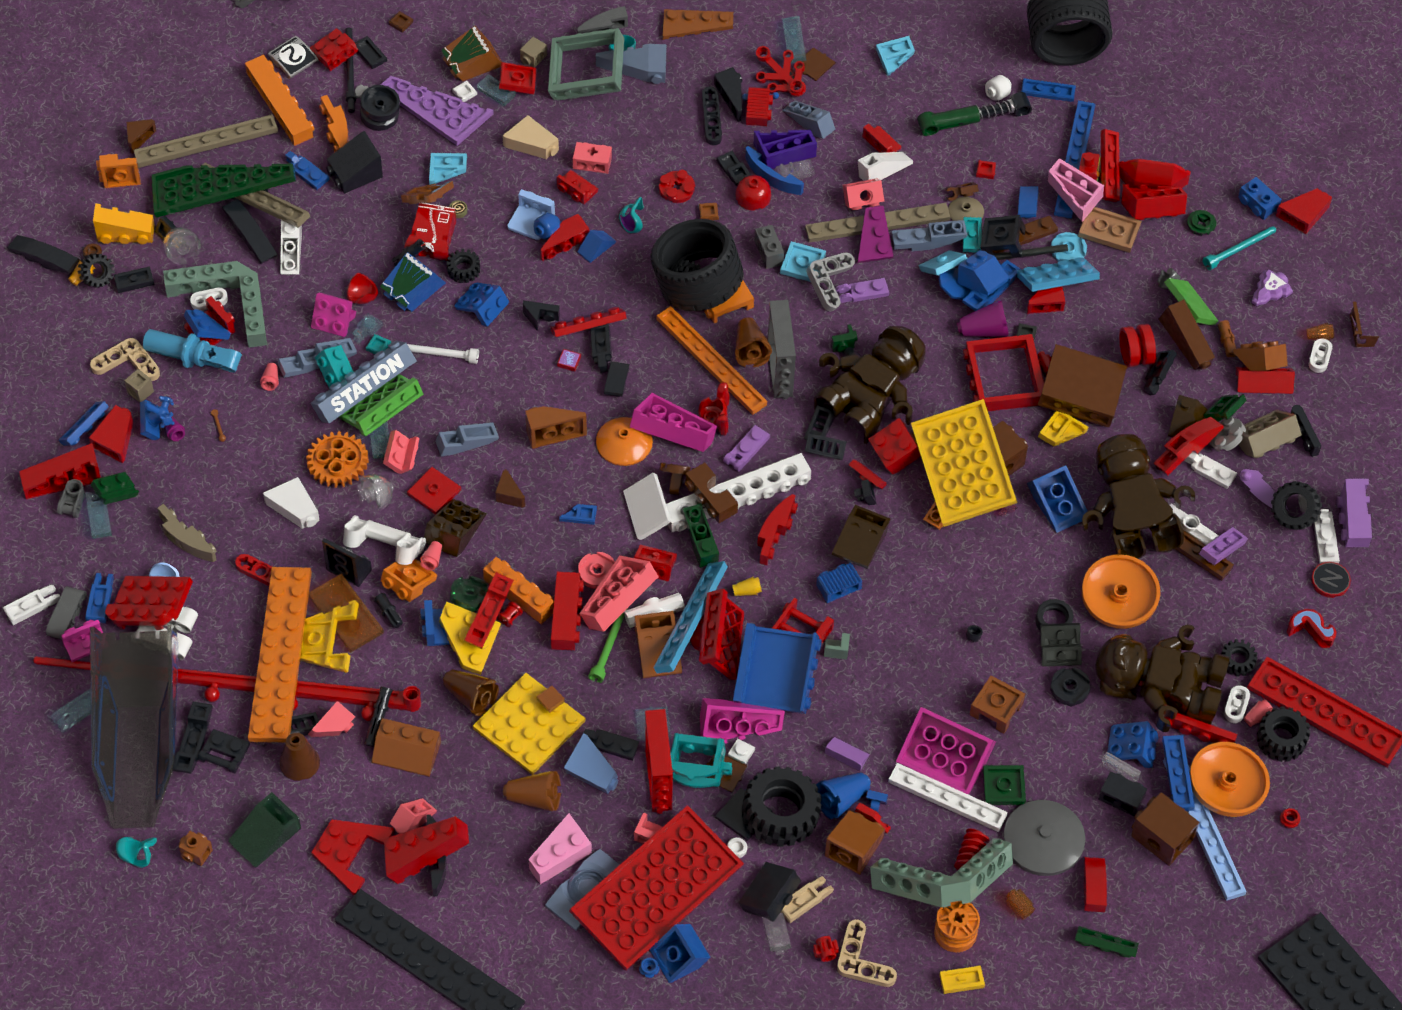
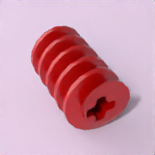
[954,828,990,870]

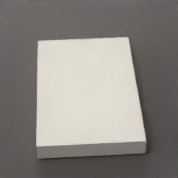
[623,473,671,540]

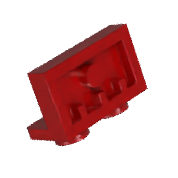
[556,170,598,204]
[634,545,677,581]

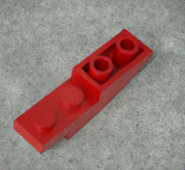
[1154,417,1224,476]
[757,494,798,565]

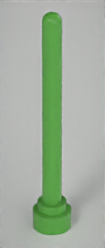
[588,609,627,683]

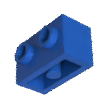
[1238,177,1282,220]

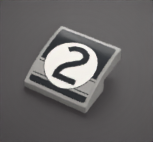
[267,36,318,79]

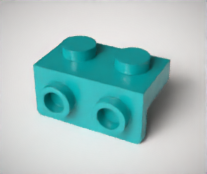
[315,345,354,389]

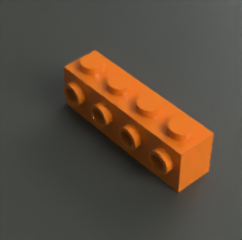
[483,557,554,625]

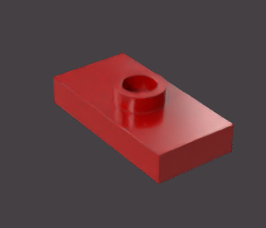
[849,459,887,489]

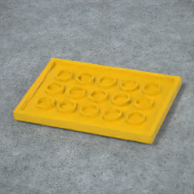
[911,399,1017,527]

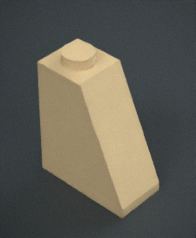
[503,116,559,159]

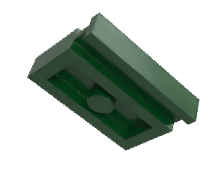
[1203,394,1247,422]
[91,472,139,505]

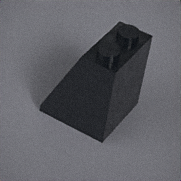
[326,131,383,194]

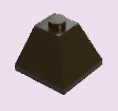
[1168,395,1208,437]

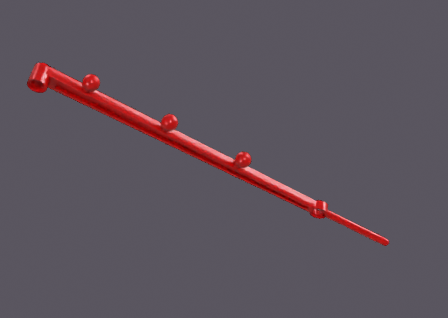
[33,656,421,721]

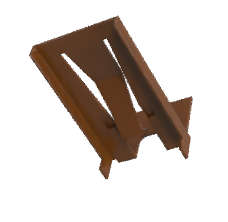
[1350,302,1379,347]

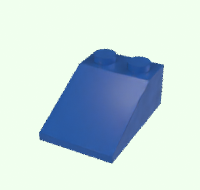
[1027,465,1088,533]

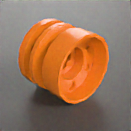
[934,901,980,953]

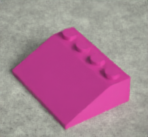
[896,707,996,795]

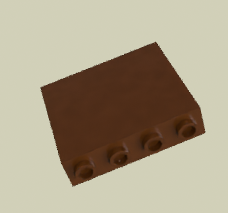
[1037,344,1127,428]

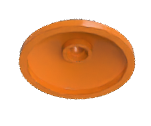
[596,417,653,466]

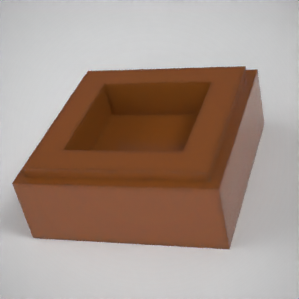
[699,203,719,220]
[537,686,565,713]

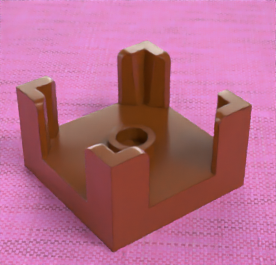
[970,675,1025,734]

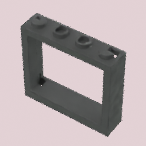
[767,300,796,400]

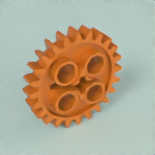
[306,431,369,488]

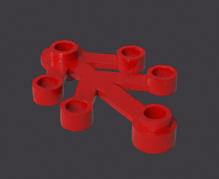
[756,46,806,97]

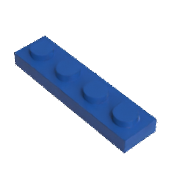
[1162,735,1195,811]

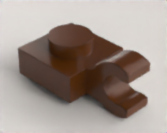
[945,182,979,201]

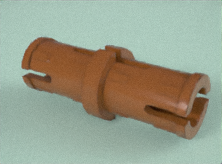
[1217,320,1236,357]

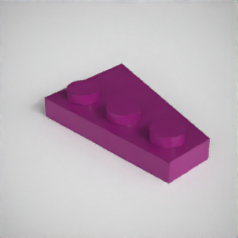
[857,206,893,263]

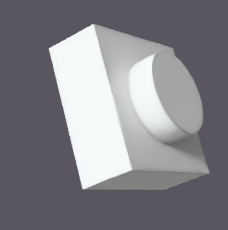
[728,738,755,765]

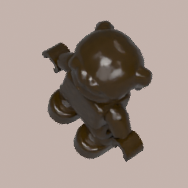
[1095,624,1230,732]

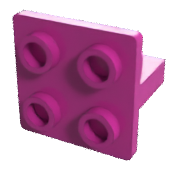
[311,292,356,337]
[61,620,109,662]

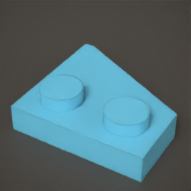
[876,36,915,76]
[429,153,467,185]

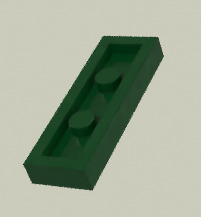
[1075,926,1139,958]

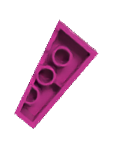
[630,393,717,452]

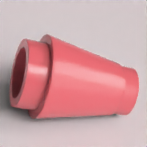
[260,363,279,391]
[420,541,442,571]
[1244,699,1273,727]

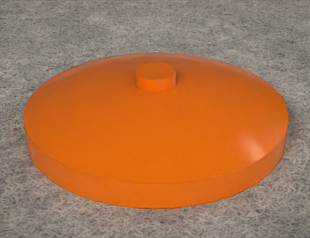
[1081,555,1160,629]
[1189,742,1270,817]

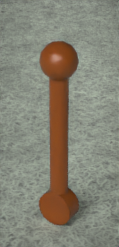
[211,409,226,442]

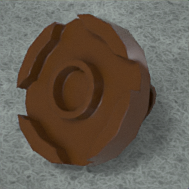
[659,462,694,495]

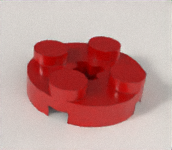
[659,170,695,203]

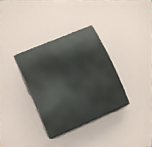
[1040,623,1082,667]

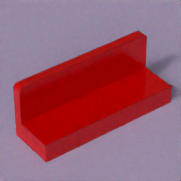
[1236,367,1295,394]

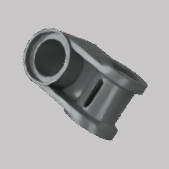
[57,479,85,518]

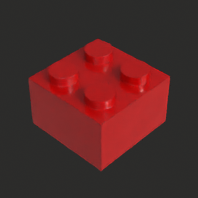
[868,418,921,474]

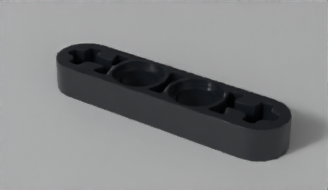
[702,86,722,146]

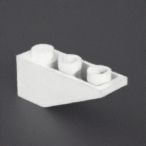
[858,152,913,181]
[281,220,302,274]

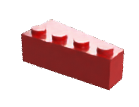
[19,443,101,499]

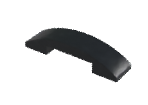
[171,701,213,774]
[426,815,447,897]

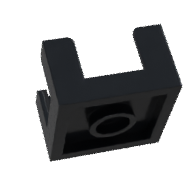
[980,215,1026,258]

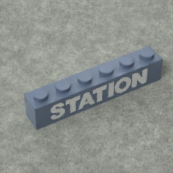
[311,341,417,423]

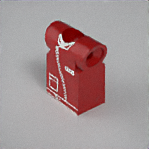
[404,203,456,261]

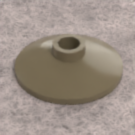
[948,197,984,221]

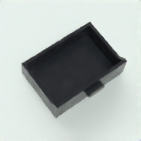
[738,862,801,922]

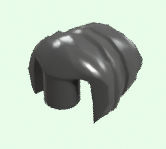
[1157,268,1181,289]

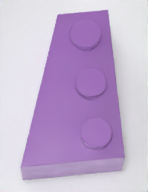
[1337,479,1372,547]

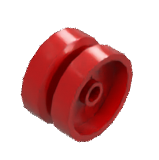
[1119,324,1156,368]

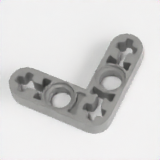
[806,253,855,312]

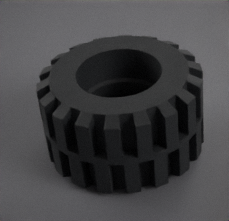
[1271,481,1322,530]
[1257,707,1310,762]

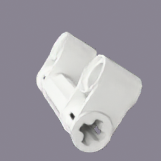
[343,515,426,565]

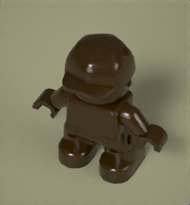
[814,326,926,444]
[1082,434,1195,559]

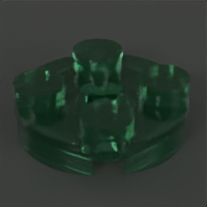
[450,576,488,612]

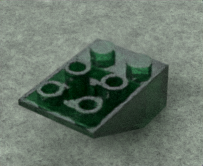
[228,792,301,868]

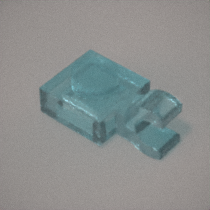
[353,313,383,343]

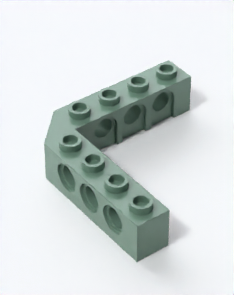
[163,261,267,347]
[870,838,1013,907]

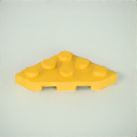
[439,602,501,675]

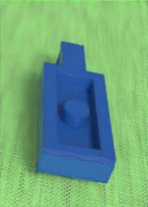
[285,151,330,190]

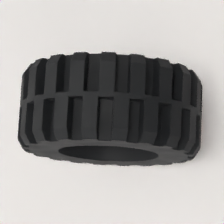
[742,766,821,847]

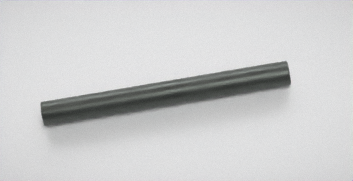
[995,244,1068,260]

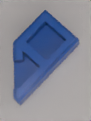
[559,504,597,525]

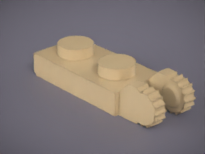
[781,876,834,923]

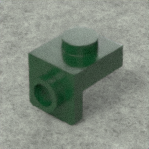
[831,324,858,352]

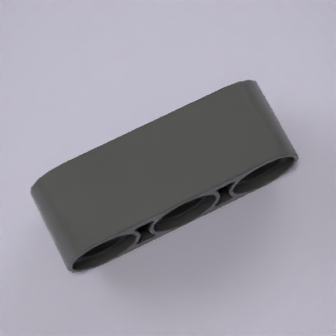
[46,586,87,640]

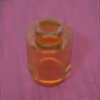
[1005,889,1035,920]

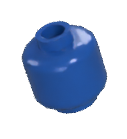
[533,213,560,239]

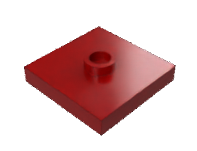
[499,62,536,95]
[407,467,461,515]

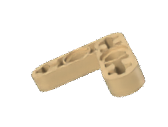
[90,338,160,381]
[837,920,897,987]

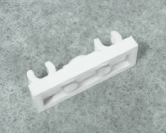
[1313,509,1340,564]

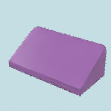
[825,737,870,771]

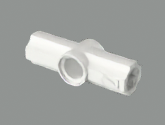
[1170,504,1219,545]
[624,593,685,628]

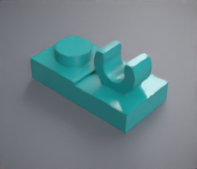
[963,217,982,253]

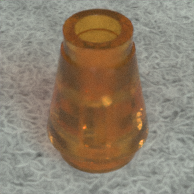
[1306,322,1334,341]

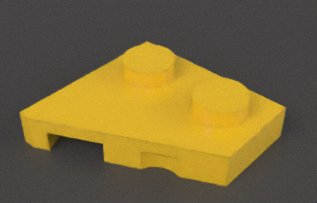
[1038,411,1089,446]

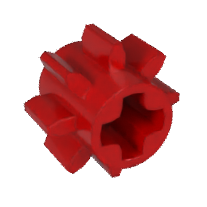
[813,936,839,962]

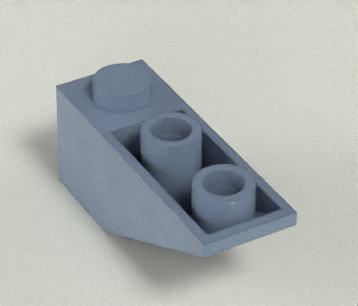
[783,101,835,139]

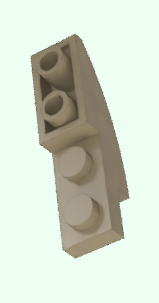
[157,504,217,562]

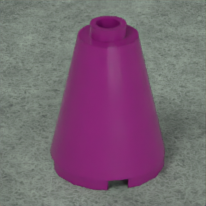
[957,300,1009,337]

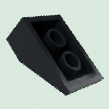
[322,538,372,587]

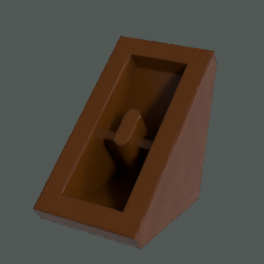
[126,119,156,154]
[495,469,525,508]

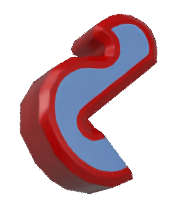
[1287,609,1337,648]

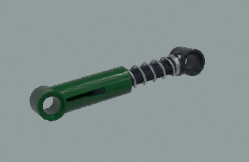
[917,92,1032,136]

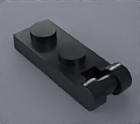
[1291,405,1322,457]

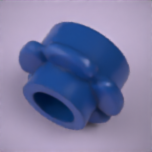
[639,958,660,978]

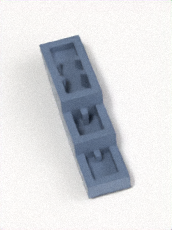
[277,338,357,378]

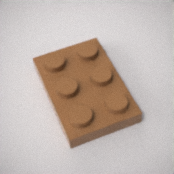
[1078,207,1142,253]

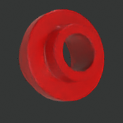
[1280,808,1301,828]

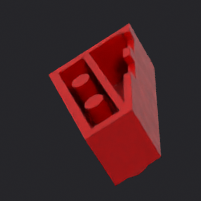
[1121,184,1187,220]

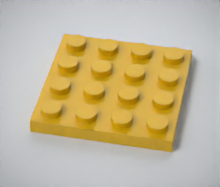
[473,673,586,775]

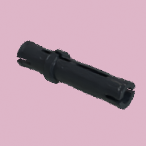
[363,686,393,747]

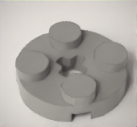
[1209,416,1246,452]

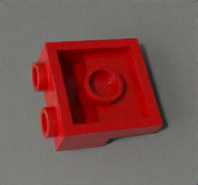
[310,28,358,71]

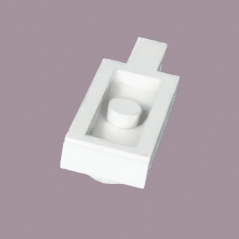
[1184,452,1237,489]

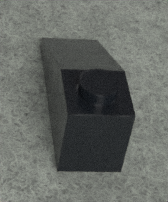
[714,67,742,122]

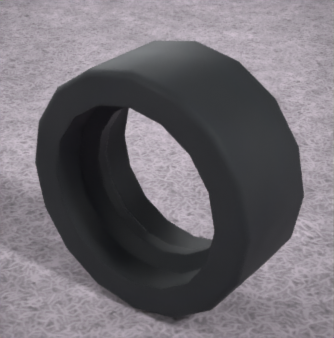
[1035,599,1074,631]

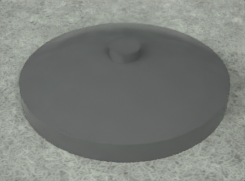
[1004,800,1085,876]

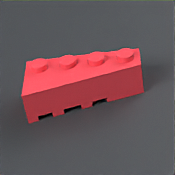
[579,556,659,632]

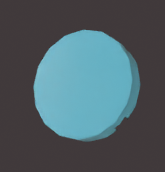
[1051,232,1087,261]

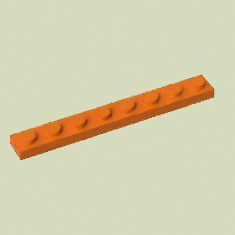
[657,306,767,415]

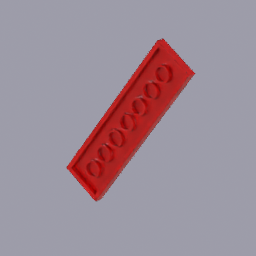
[1247,657,1402,768]

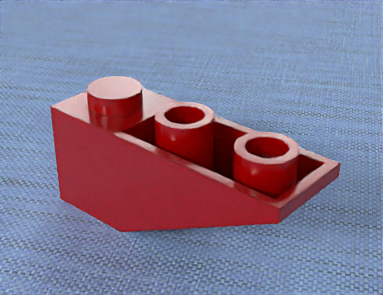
[540,214,589,261]

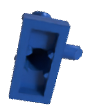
[140,396,174,440]

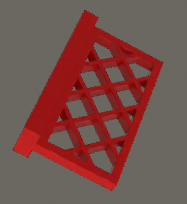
[699,589,744,680]

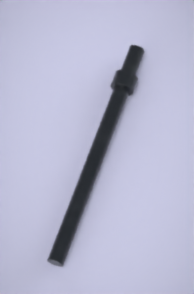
[345,27,356,113]

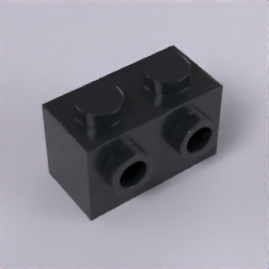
[1098,772,1147,817]

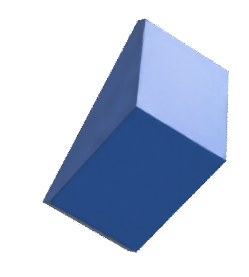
[577,230,616,263]

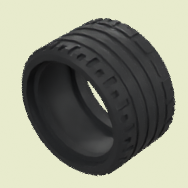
[1027,0,1112,66]
[650,219,744,311]

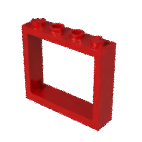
[963,334,1044,411]
[645,709,673,814]

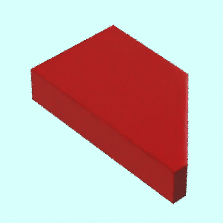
[855,803,891,834]

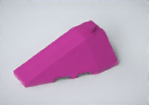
[700,698,785,744]

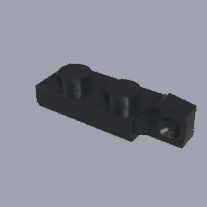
[591,324,612,373]
[1144,350,1177,395]
[584,729,639,761]

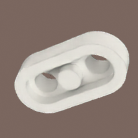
[190,288,228,311]
[1309,339,1332,373]
[1224,686,1250,723]

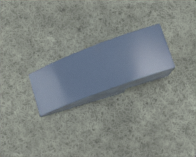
[435,423,499,456]

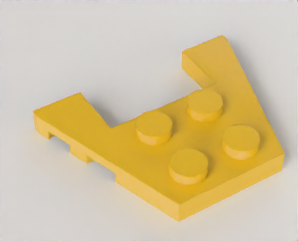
[300,600,359,673]

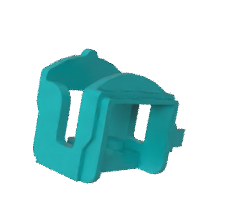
[670,733,733,788]

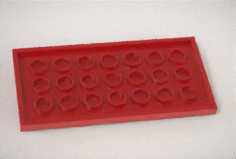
[569,805,744,971]

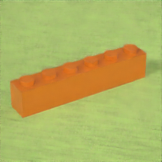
[245,55,314,146]

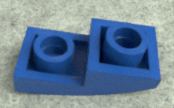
[1018,186,1039,218]

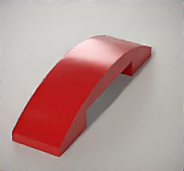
[464,572,514,649]

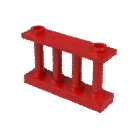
[772,598,834,645]

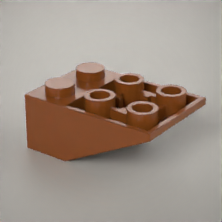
[634,611,682,678]

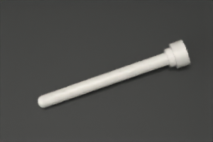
[407,344,479,364]

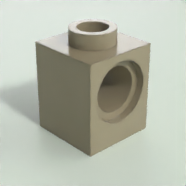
[520,37,547,67]
[124,369,154,403]

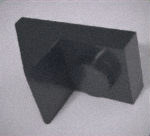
[523,300,560,330]

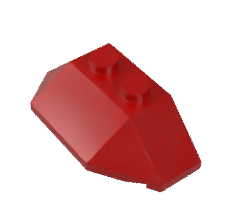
[1119,159,1191,189]

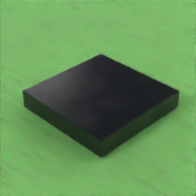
[715,788,772,841]

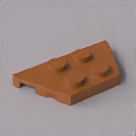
[401,181,454,204]

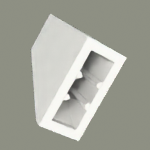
[263,477,320,529]

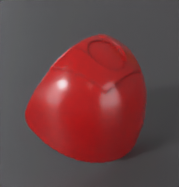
[347,273,378,304]

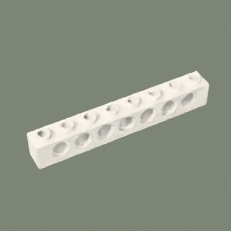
[666,453,811,532]

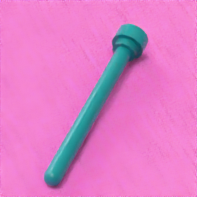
[1202,226,1276,271]

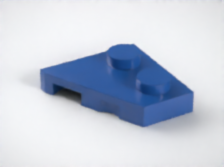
[184,309,231,340]

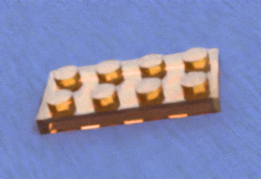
[309,574,384,653]

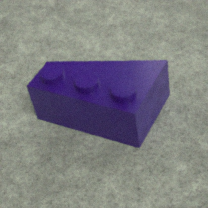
[753,130,817,169]

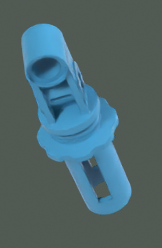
[143,329,242,373]

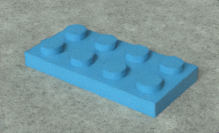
[1017,257,1100,292]

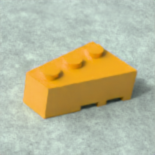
[93,203,155,244]

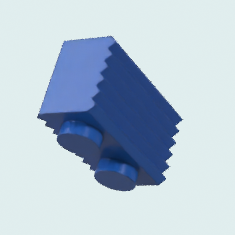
[816,563,862,603]

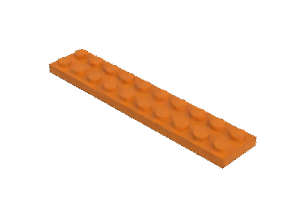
[248,567,312,743]

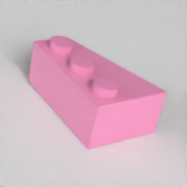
[1048,158,1104,222]
[529,813,592,885]

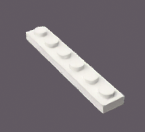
[888,763,1007,832]

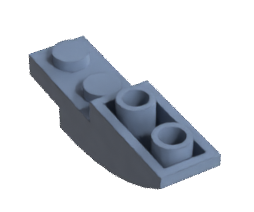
[891,220,967,251]

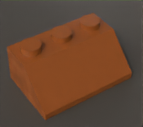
[372,718,441,777]

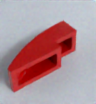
[1084,857,1107,912]

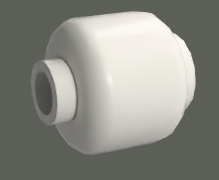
[985,75,1011,101]

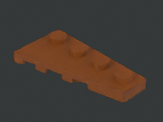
[663,9,734,40]

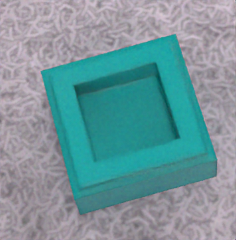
[366,334,391,354]

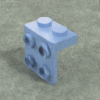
[508,189,555,240]

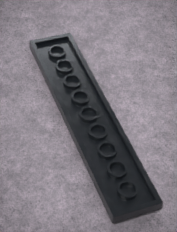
[335,889,525,1010]

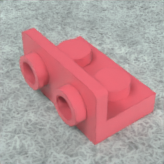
[383,430,419,474]

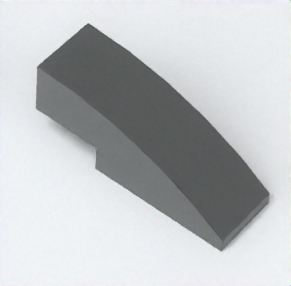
[577,6,628,34]

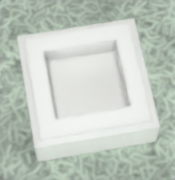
[452,81,477,102]

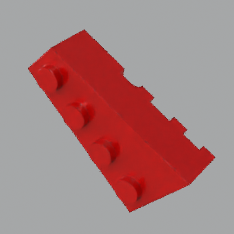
[384,816,469,884]

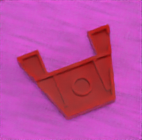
[311,819,395,895]

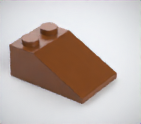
[525,406,587,449]

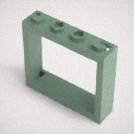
[548,28,624,100]

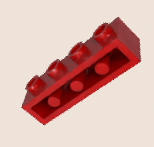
[551,572,584,650]

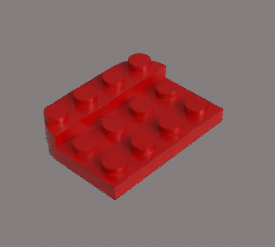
[105,576,193,630]

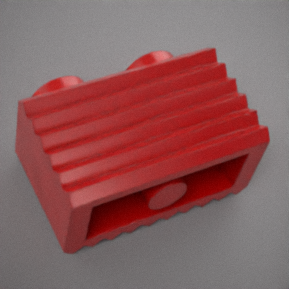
[746,87,773,126]

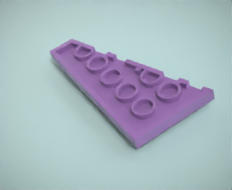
[380,76,493,146]

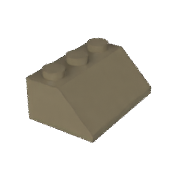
[1238,410,1302,458]

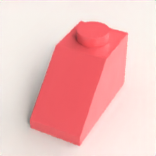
[308,701,355,737]
[390,798,437,834]

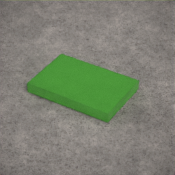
[1164,278,1218,325]

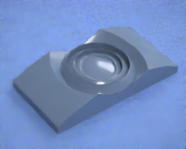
[545,849,620,931]

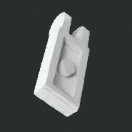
[3,585,61,625]

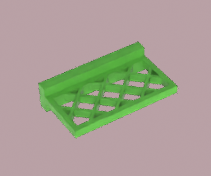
[339,374,423,437]

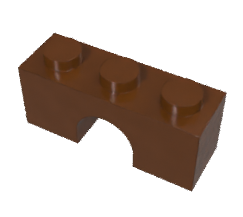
[685,462,738,523]

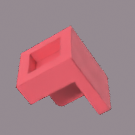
[634,813,662,844]

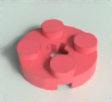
[578,552,615,589]

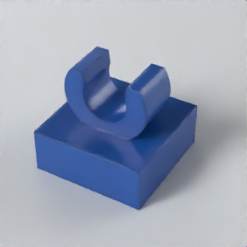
[866,790,888,812]

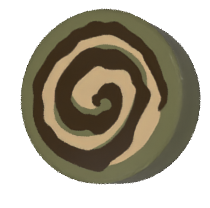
[449,200,467,218]

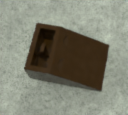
[424,499,487,557]
[831,505,891,569]

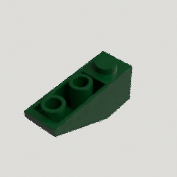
[683,504,719,568]

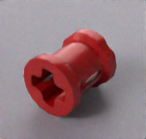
[497,601,523,627]

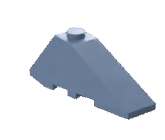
[596,44,667,84]

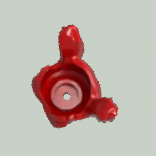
[698,382,730,436]

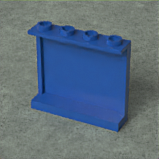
[733,623,821,714]

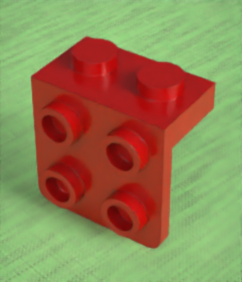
[184,296,235,345]

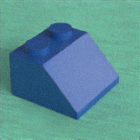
[958,250,1009,296]
[650,924,711,983]

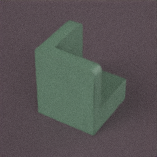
[824,633,850,660]

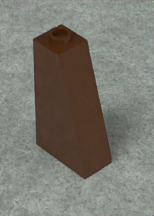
[1158,300,1215,370]

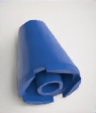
[816,772,871,819]

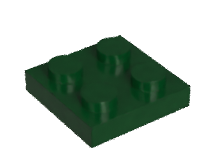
[983,765,1026,805]

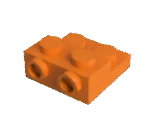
[96,154,141,188]
[381,559,437,602]

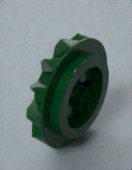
[1187,210,1216,236]

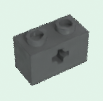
[754,225,784,269]

